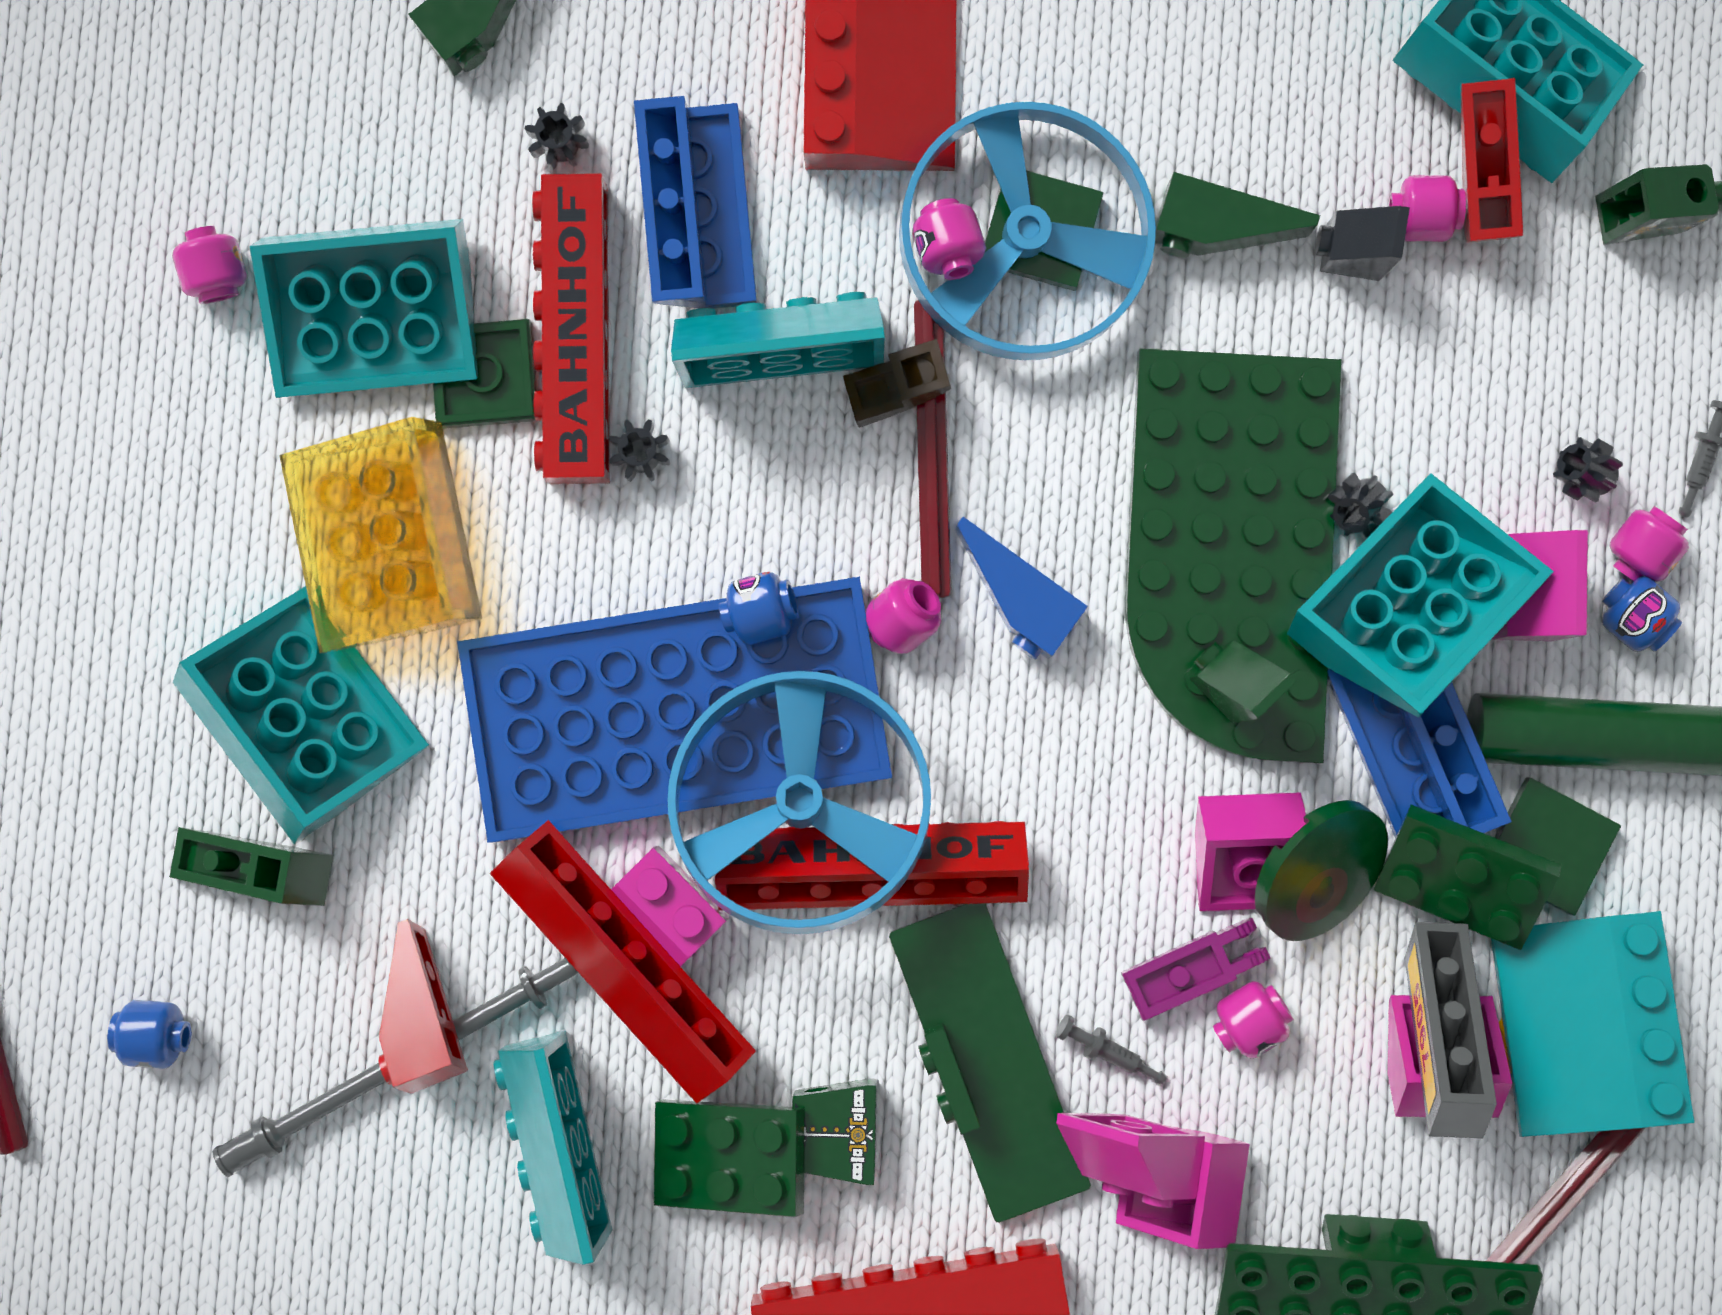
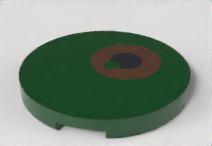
[1255,800,1388,941]

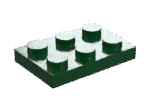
[1373,805,1562,950]
[654,1099,805,1217]

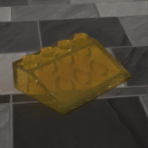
[279,417,482,653]

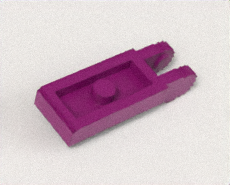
[1120,918,1270,1021]

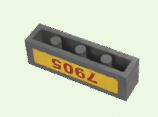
[1404,922,1497,1139]

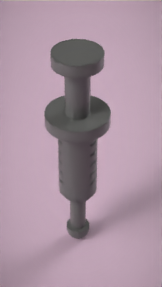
[1679,400,1722,518]
[1056,1014,1167,1084]

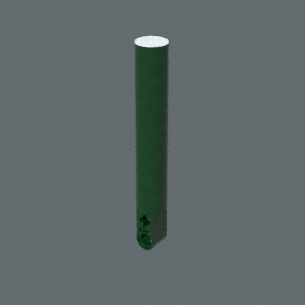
[1467,693,1722,776]

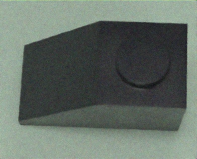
[1315,206,1410,281]

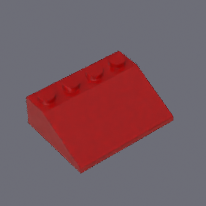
[804,0,957,171]

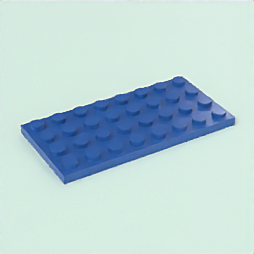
[457,576,892,843]

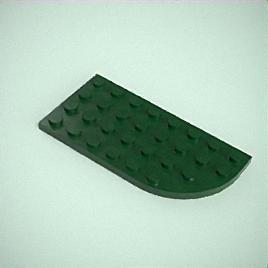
[1125,348,1342,763]

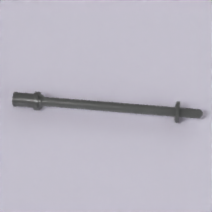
[212,958,578,1177]

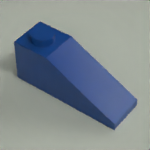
[955,516,1088,660]

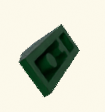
[408,0,516,77]
[1155,172,1321,258]
[1190,640,1297,723]
[169,827,334,906]

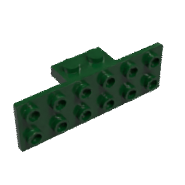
[889,903,1091,1223]
[1215,1214,1543,1315]

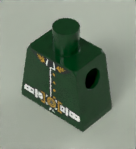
[1595,164,1722,245]
[792,1078,877,1185]

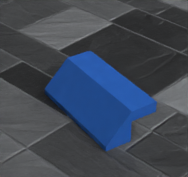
[634,96,757,309]
[1327,669,1512,838]

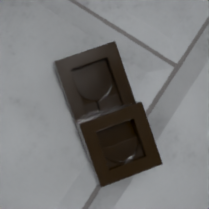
[843,339,952,428]

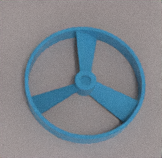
[899,102,1156,361]
[668,671,931,935]

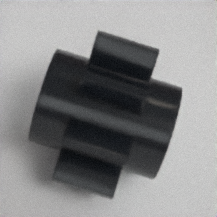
[524,103,589,171]
[609,419,670,482]
[1553,437,1623,503]
[1327,472,1394,538]

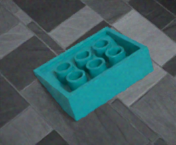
[1392,0,1644,184]
[249,219,478,398]
[671,292,885,388]
[1287,473,1554,718]
[172,585,429,844]
[1491,911,1695,1137]
[494,1030,612,1265]

